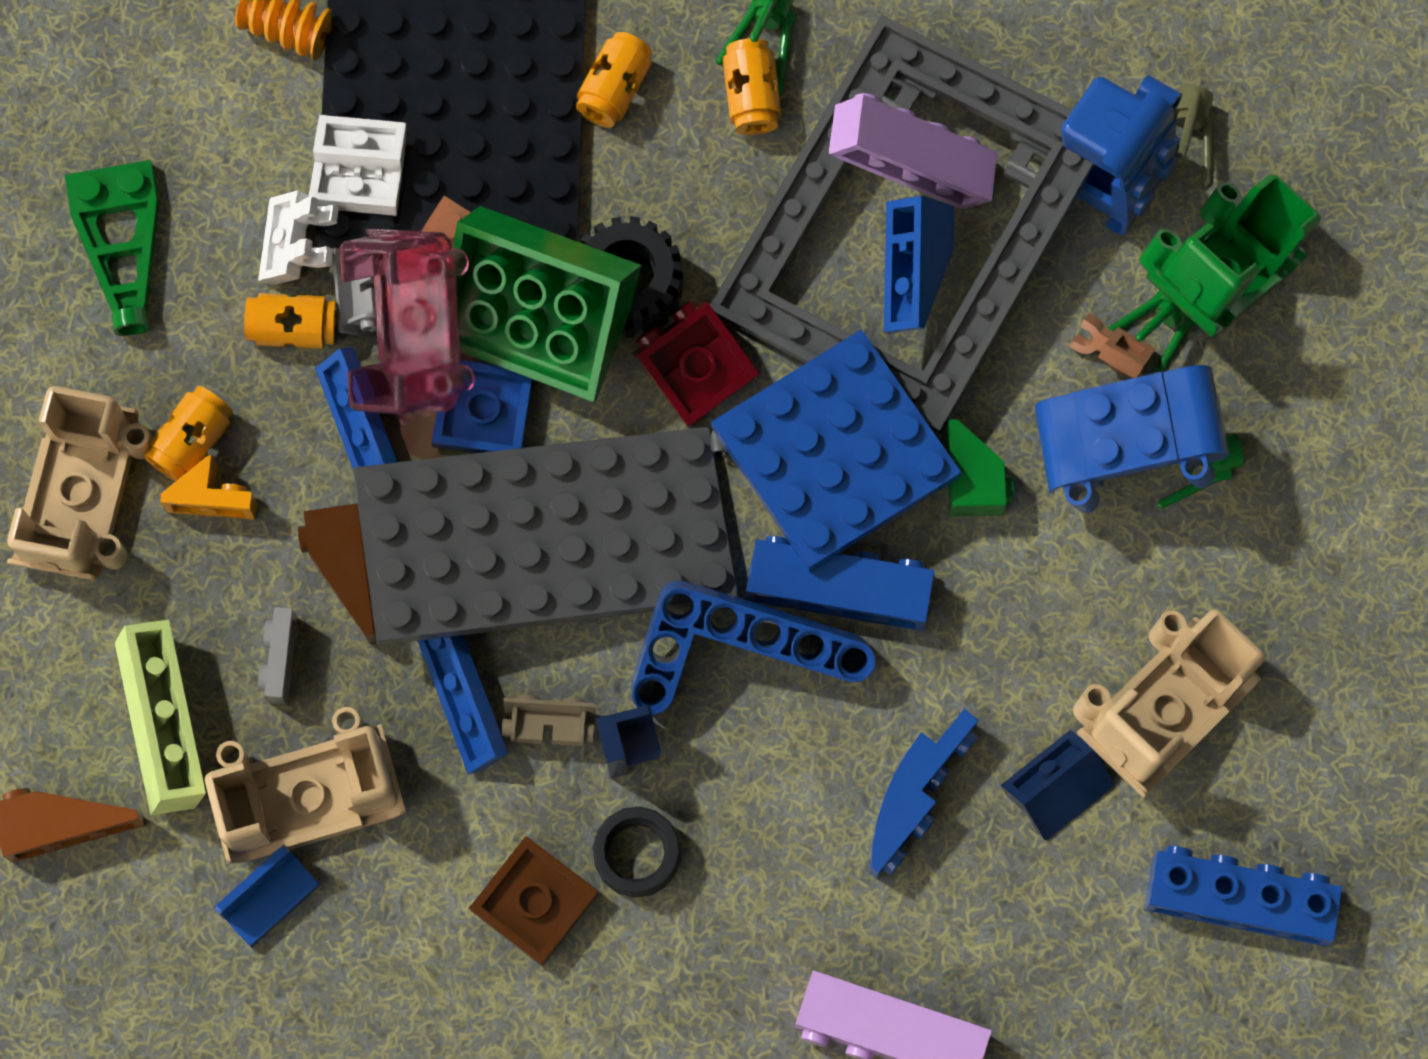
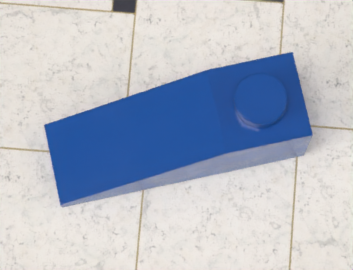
[884,195,954,334]

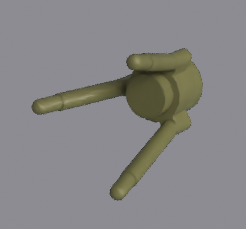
[1174,85,1216,187]

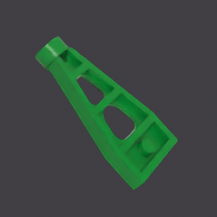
[65,160,159,337]

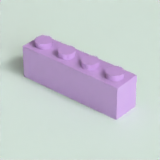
[829,93,998,209]
[794,970,992,1059]

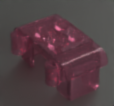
[340,229,475,415]

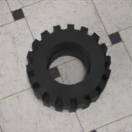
[581,216,683,338]

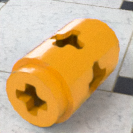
[576,32,653,128]
[723,38,782,135]
[244,293,337,349]
[144,386,233,482]

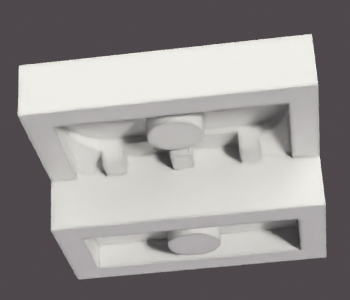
[308,115,407,216]

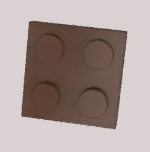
[468,836,599,967]

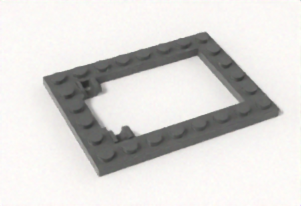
[710,15,1095,435]

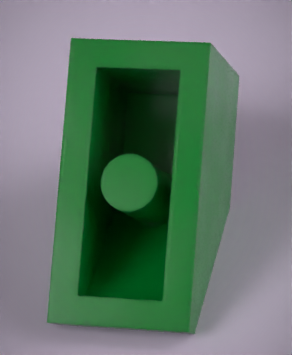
[946,419,1014,517]

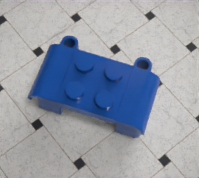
[1061,75,1183,235]
[1034,365,1229,513]

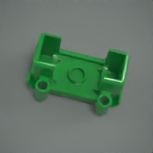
[1139,174,1321,339]

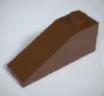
[298,503,377,644]

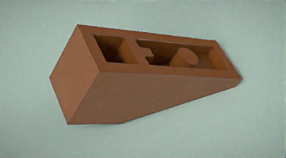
[0,788,146,863]

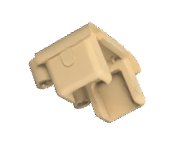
[7,386,153,581]
[1073,609,1265,798]
[204,707,406,864]

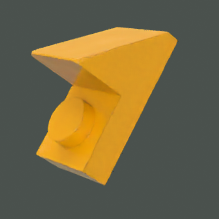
[160,455,258,520]

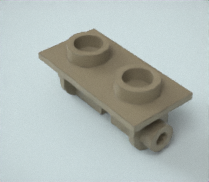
[502,695,596,747]

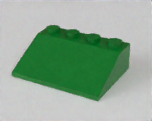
[434,206,641,402]

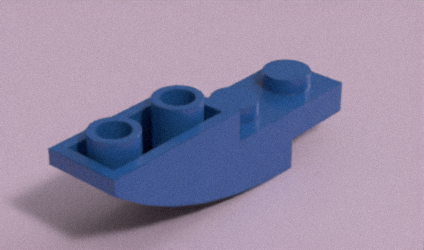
[869,709,979,879]

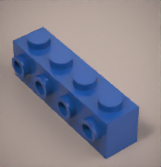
[1144,846,1342,947]

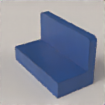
[214,845,320,948]

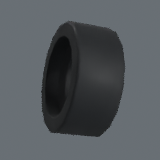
[592,806,680,898]

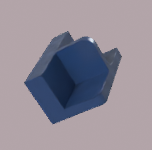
[596,705,661,778]

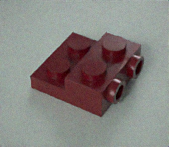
[632,299,759,427]

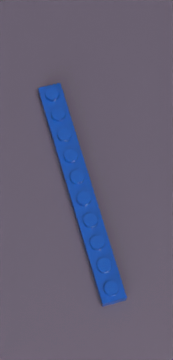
[315,347,508,774]

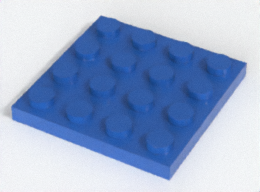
[711,329,961,572]

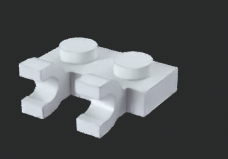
[258,191,339,285]

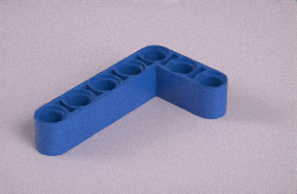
[631,580,875,715]

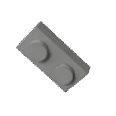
[258,607,298,706]

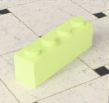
[115,620,206,816]

